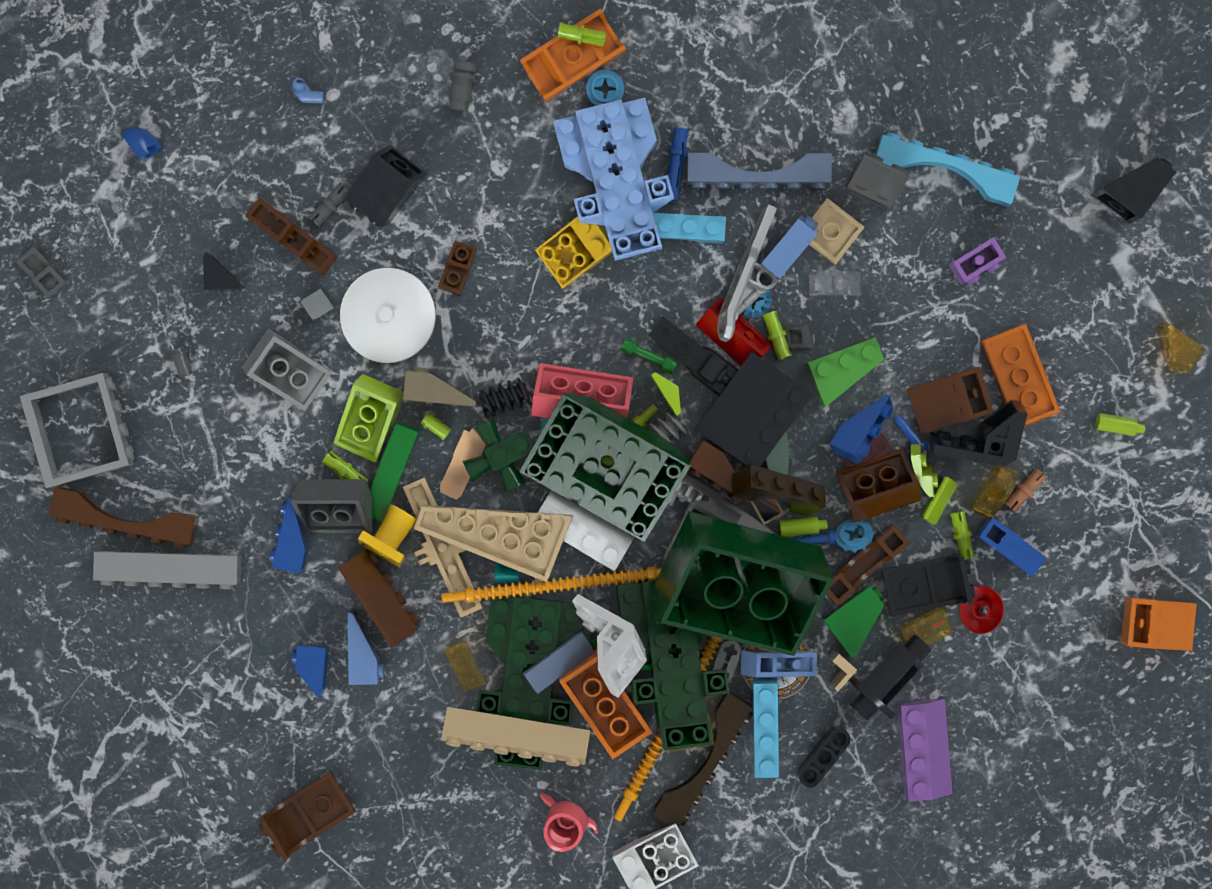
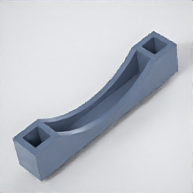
[687,153,832,189]

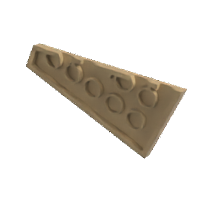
[414,505,573,582]

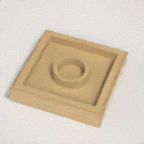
[809,198,865,265]

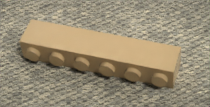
[442,707,590,766]

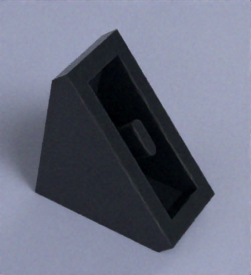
[203,252,245,291]

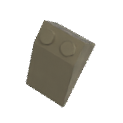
[403,367,479,407]

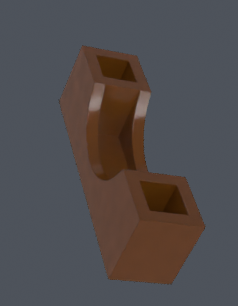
[826,524,910,606]

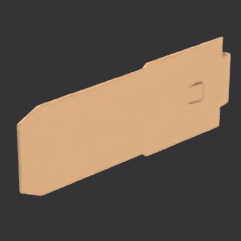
[440,428,486,500]

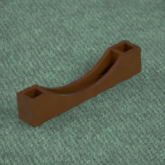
[49,487,200,548]

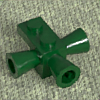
[463,418,534,493]

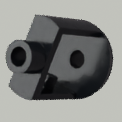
[848,634,932,721]

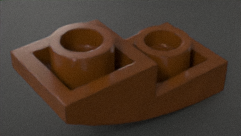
[438,241,477,296]

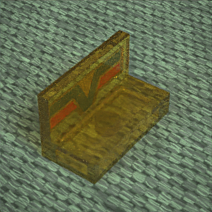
[898,607,954,645]
[445,639,487,693]

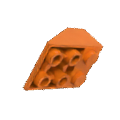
[1120,596,1197,651]

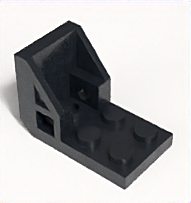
[929,400,1027,467]

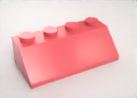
[531,363,633,418]

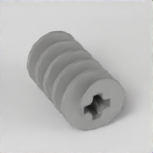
[648,412,687,443]

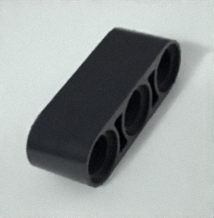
[797,726,851,788]

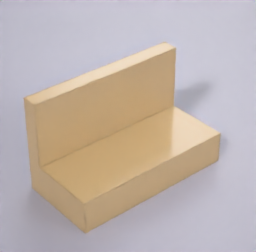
[828,649,857,691]

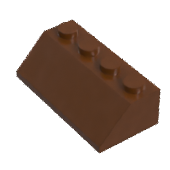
[338,549,420,648]

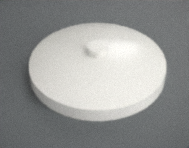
[340,268,436,363]

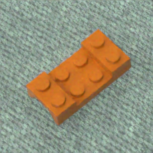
[520,8,626,103]

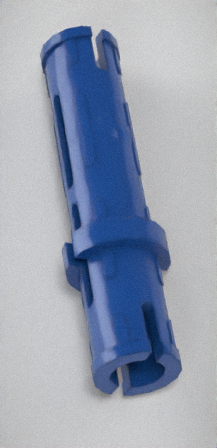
[667,128,689,201]

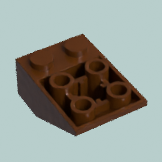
[907,367,994,434]
[688,440,751,505]

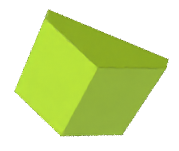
[650,372,681,416]

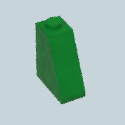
[822,585,884,659]

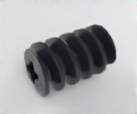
[479,378,532,418]

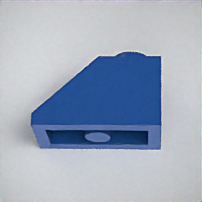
[292,644,329,696]

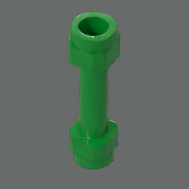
[620,338,678,374]

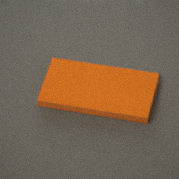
[980,324,1061,426]

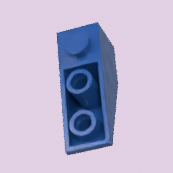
[830,395,893,464]
[270,497,308,574]
[974,517,1046,577]

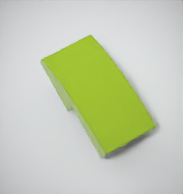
[911,444,938,497]

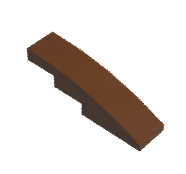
[245,197,338,276]

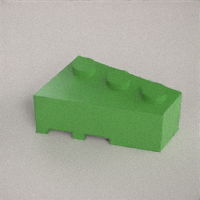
[806,337,884,408]

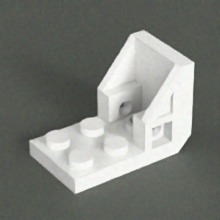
[572,594,647,697]

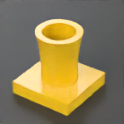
[358,504,417,568]

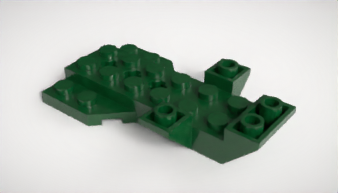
[616,581,730,751]
[476,595,583,770]

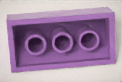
[897,699,953,802]

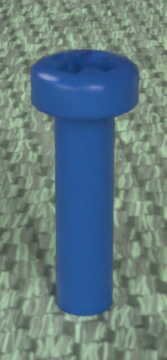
[893,415,929,452]
[795,529,837,546]

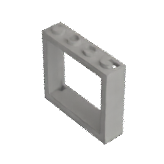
[20,373,135,488]

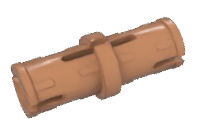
[1004,468,1047,513]

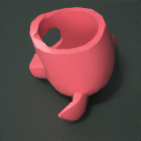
[540,792,598,852]

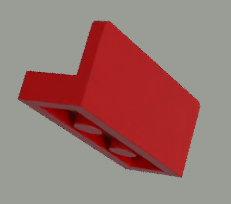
[696,297,772,366]

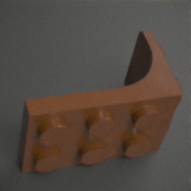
[259,771,356,860]

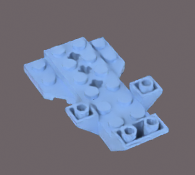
[553,98,674,261]

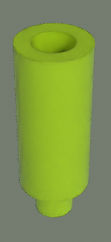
[1095,413,1145,436]
[779,517,828,537]

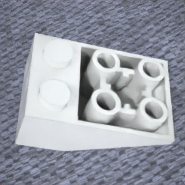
[612,823,699,889]

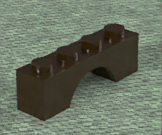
[732,464,826,517]

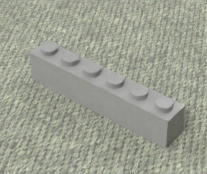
[93,551,242,589]

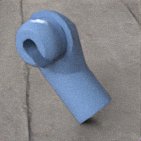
[292,78,324,104]

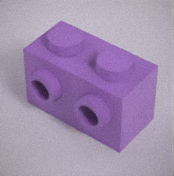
[948,237,1006,285]

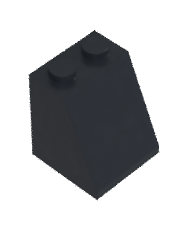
[344,145,428,228]
[1092,158,1176,224]

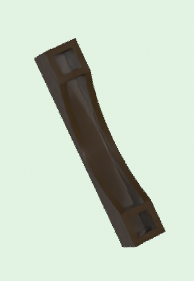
[652,692,753,827]

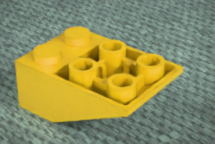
[535,216,612,289]

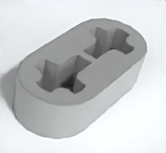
[711,640,741,682]

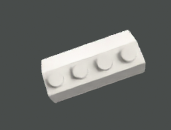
[538,490,634,571]

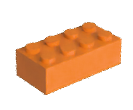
[558,650,653,759]

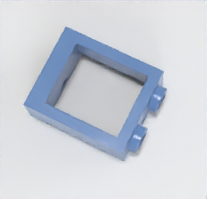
[761,215,820,279]

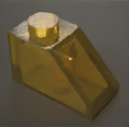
[1157,322,1205,374]
[971,465,1019,517]

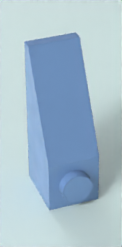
[348,611,384,685]
[741,650,817,677]

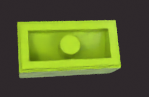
[920,476,957,525]

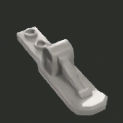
[717,204,777,342]

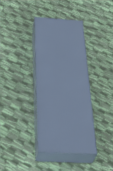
[522,631,595,694]

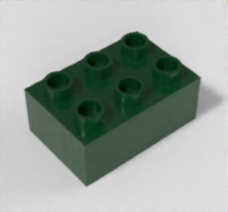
[652,511,834,656]

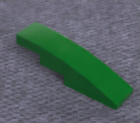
[370,422,419,522]

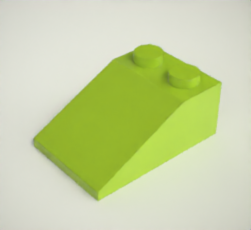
[333,374,404,463]

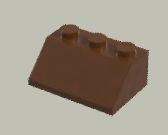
[835,448,921,523]

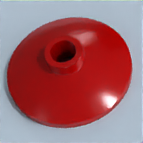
[959,586,1004,634]

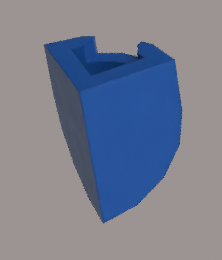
[121,127,163,162]

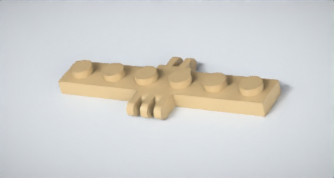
[403,477,483,618]

